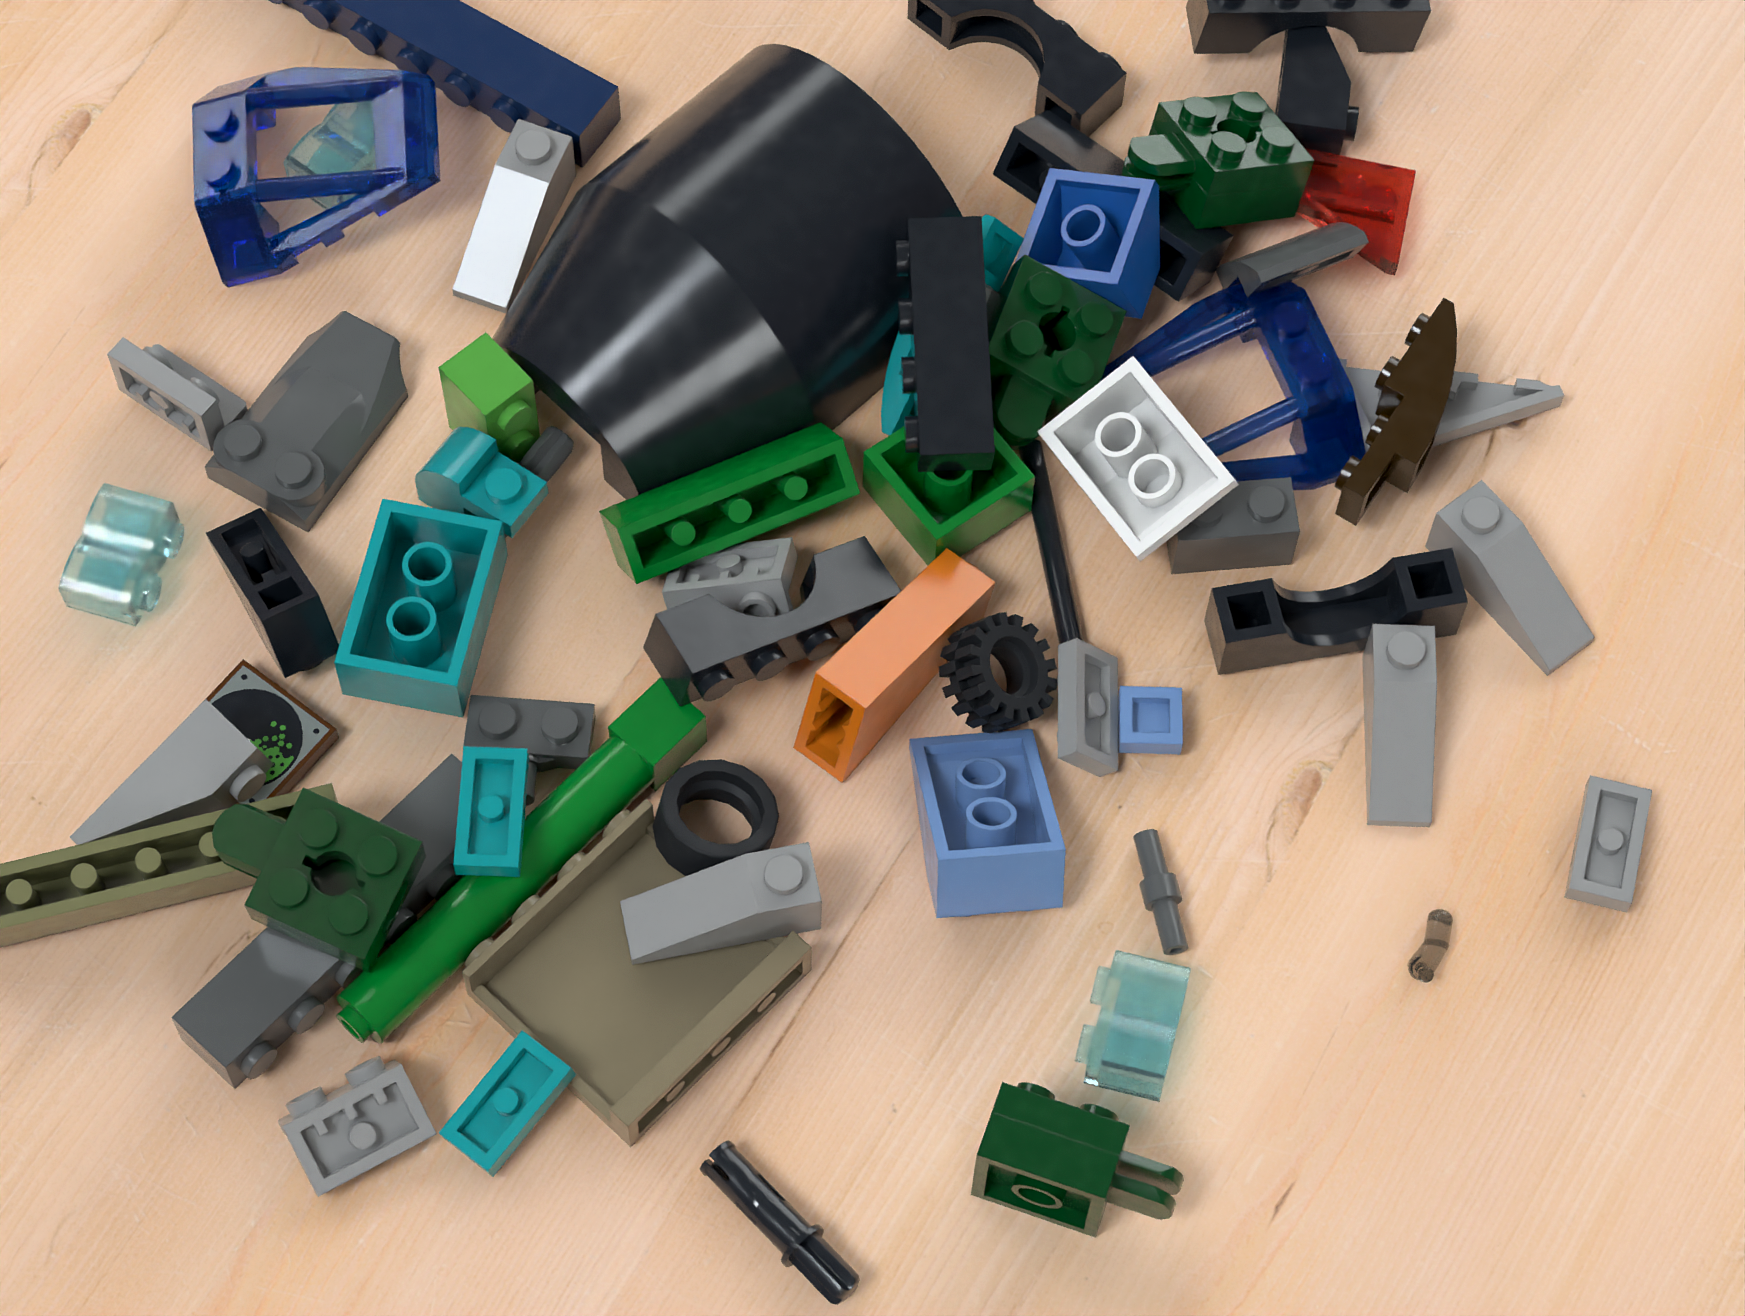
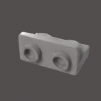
[107,337,248,452]
[662,537,798,617]
[278,1056,437,1197]

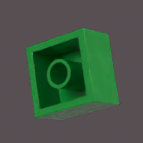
[862,426,1035,565]

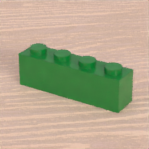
[599,422,860,584]

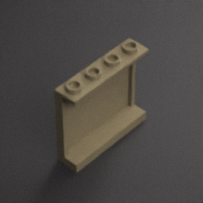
[462,799,812,1147]

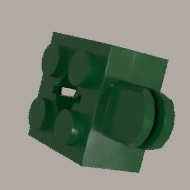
[1121,91,1315,229]
[986,255,1127,450]
[212,787,426,973]
[971,1082,1184,1238]

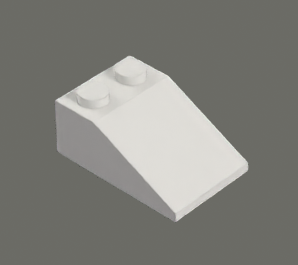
[1037,356,1239,562]

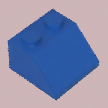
[1015,168,1160,319]

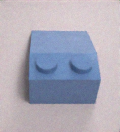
[909,729,1066,918]

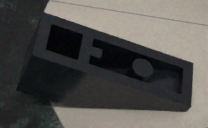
[1275,26,1359,162]
[206,508,339,678]

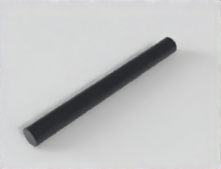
[1019,439,1084,644]

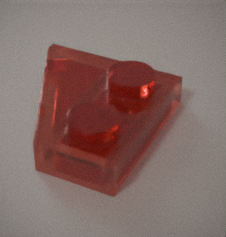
[1296,149,1416,276]

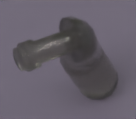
[1407,909,1453,983]

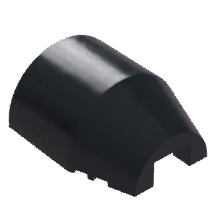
[492,44,963,500]

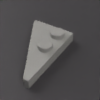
[1325,358,1564,455]

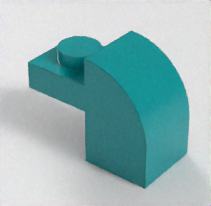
[415,427,549,538]

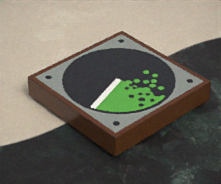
[206,659,339,804]

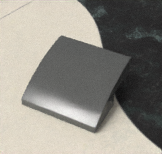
[1216,222,1369,298]

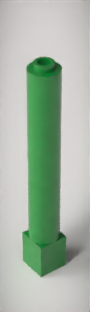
[336,677,707,1043]

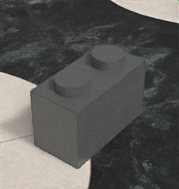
[1167,477,1300,574]

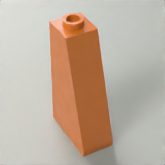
[793,548,996,783]

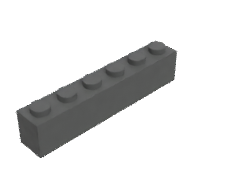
[171,754,463,1089]

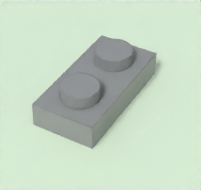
[1057,638,1118,777]
[1564,775,1652,913]

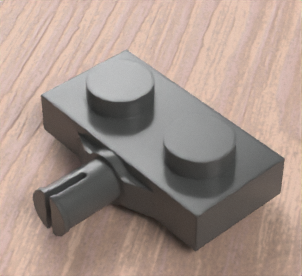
[463,695,596,806]

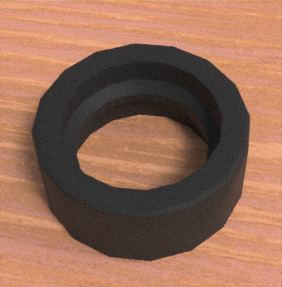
[652,759,779,876]

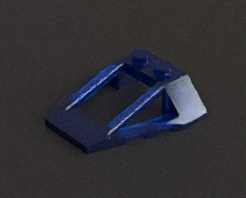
[192,67,441,288]
[1100,281,1366,490]

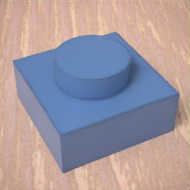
[1118,686,1183,755]

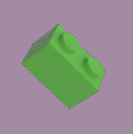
[438,333,540,463]

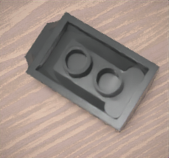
[205,311,408,532]

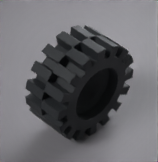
[939,612,1057,733]

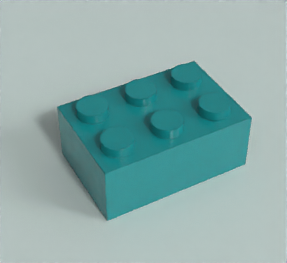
[334,499,508,718]

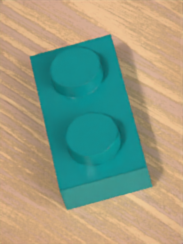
[453,746,529,877]
[439,1030,576,1177]

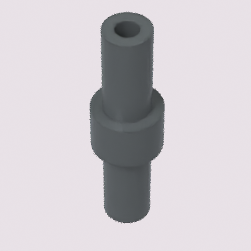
[1133,829,1189,955]

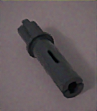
[700,1140,860,1305]

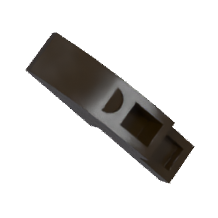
[1334,298,1457,526]

